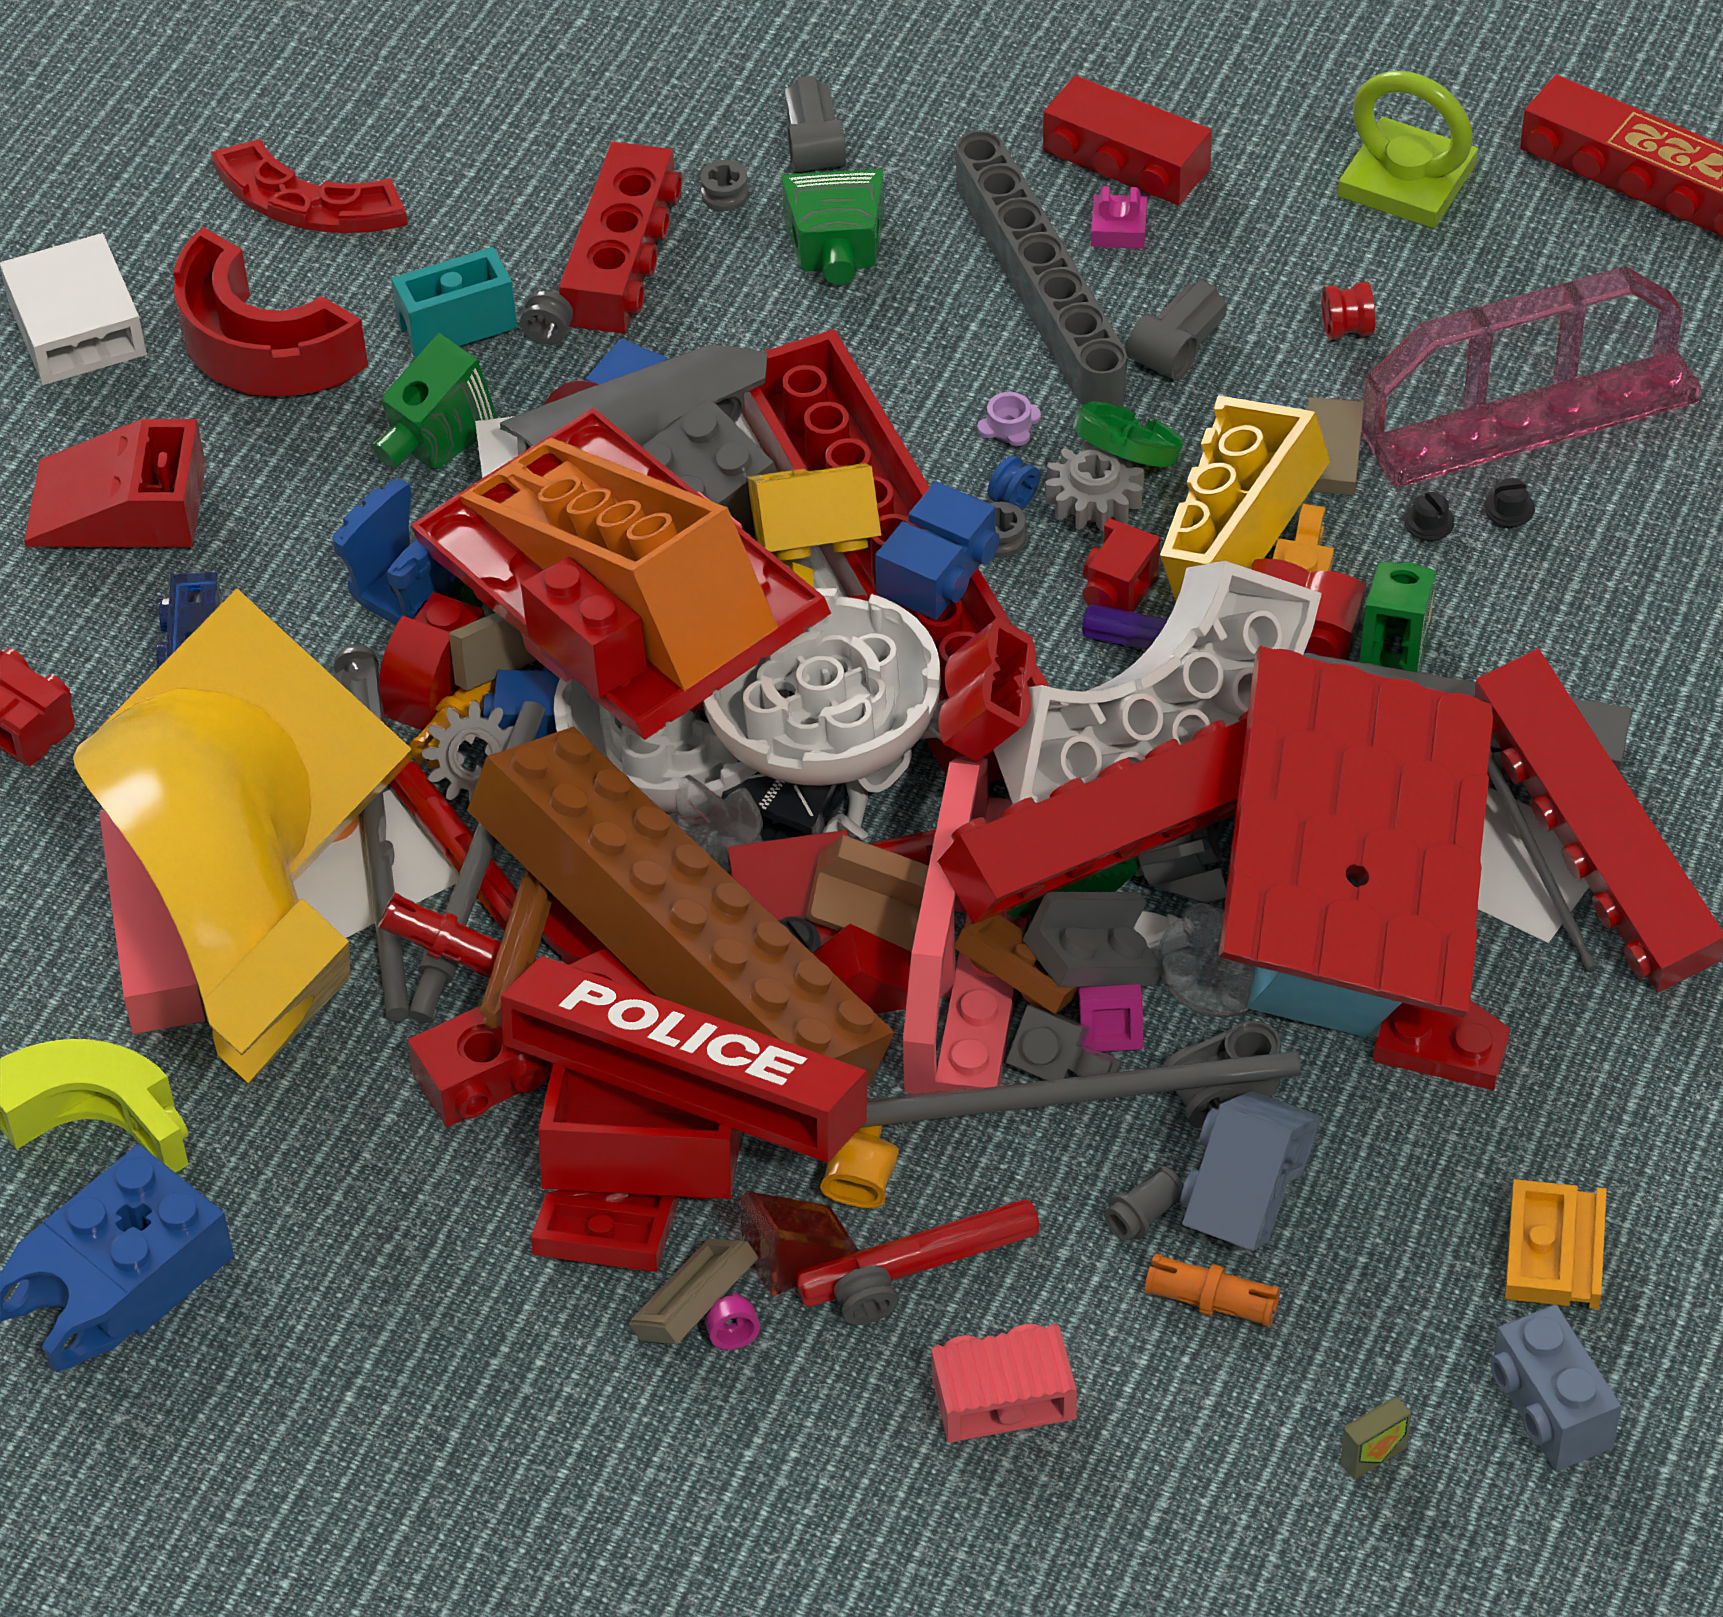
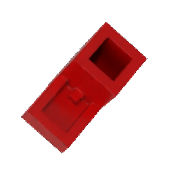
[379,592,485,731]

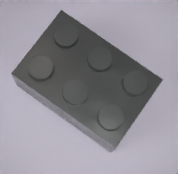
[642,397,778,533]

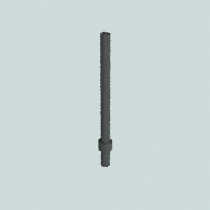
[408,701,546,1023]

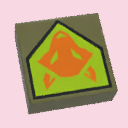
[1340,1397,1411,1480]

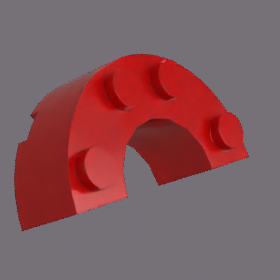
[173,227,368,396]

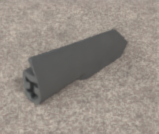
[500,344,767,455]

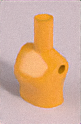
[820,1125,899,1209]

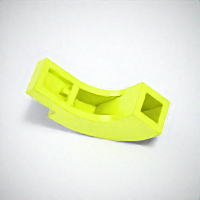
[0,1039,189,1173]

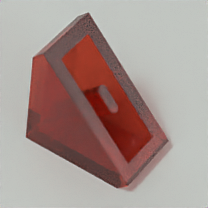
[739,1191,859,1297]

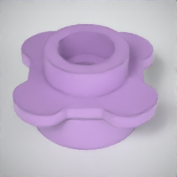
[978,392,1041,446]

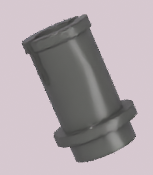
[1104,1166,1184,1241]

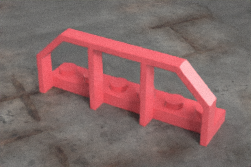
[903,755,1030,1094]

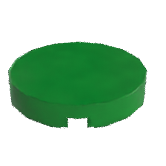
[1073,401,1183,467]

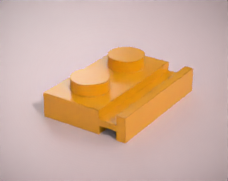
[1505,1179,1607,1309]

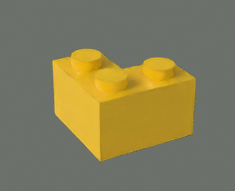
[747,463,881,561]

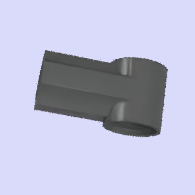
[785,76,846,172]
[1126,280,1227,381]

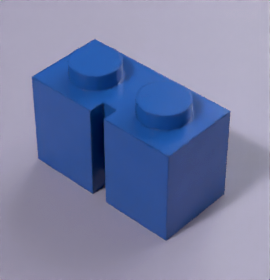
[875,481,1000,620]

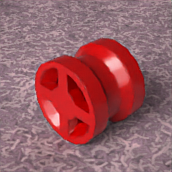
[1321,282,1376,340]

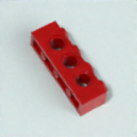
[559,141,682,334]
[407,947,656,1128]

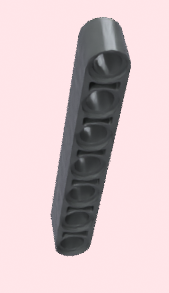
[956,130,1127,406]

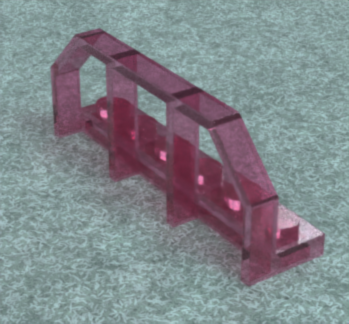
[1362,266,1701,488]

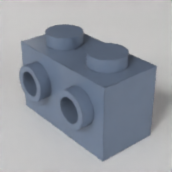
[1490,1304,1621,1472]

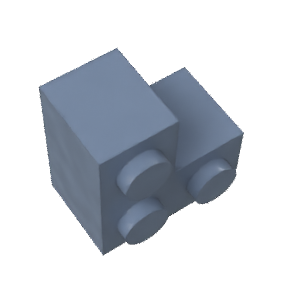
[1180,1091,1322,1251]

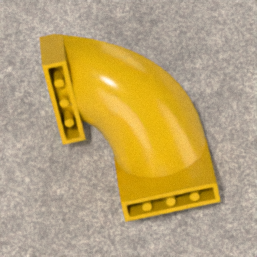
[73,588,412,1085]

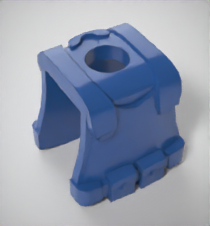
[332,479,455,625]

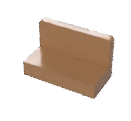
[806,835,929,953]

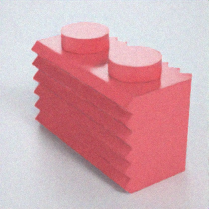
[931,1323,1077,1443]

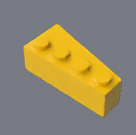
[1160,395,1330,601]

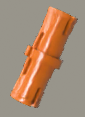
[1145,1253,1281,1327]

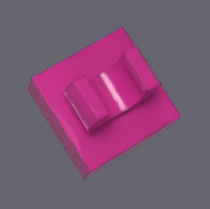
[1091,186,1147,249]
[1078,984,1143,1052]

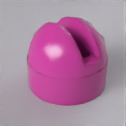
[705,1293,760,1350]

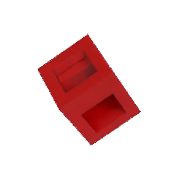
[1082,518,1160,612]

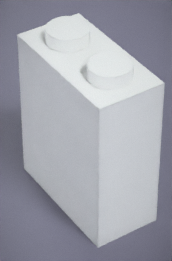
[0,233,147,385]

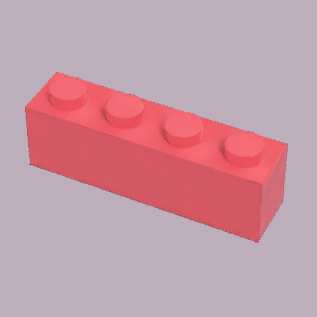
[99,811,205,1034]

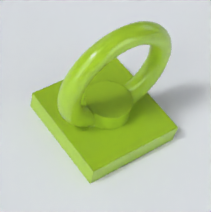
[1338,71,1479,229]

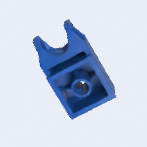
[0,1143,234,1372]

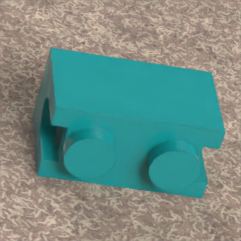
[391,247,517,358]

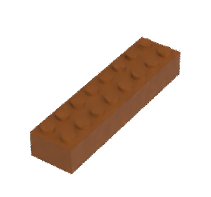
[467,726,895,1086]

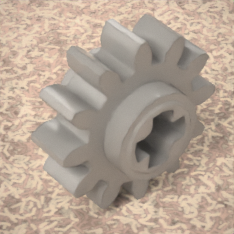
[1045,441,1144,531]
[422,700,515,801]

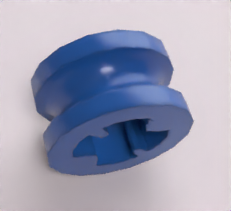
[988,455,1040,510]

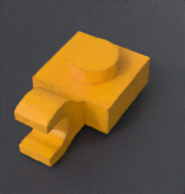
[1273,503,1334,572]

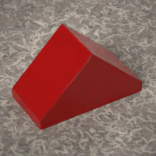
[812,923,912,1014]

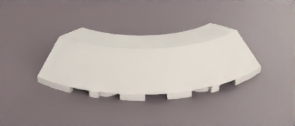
[994,561,1322,804]

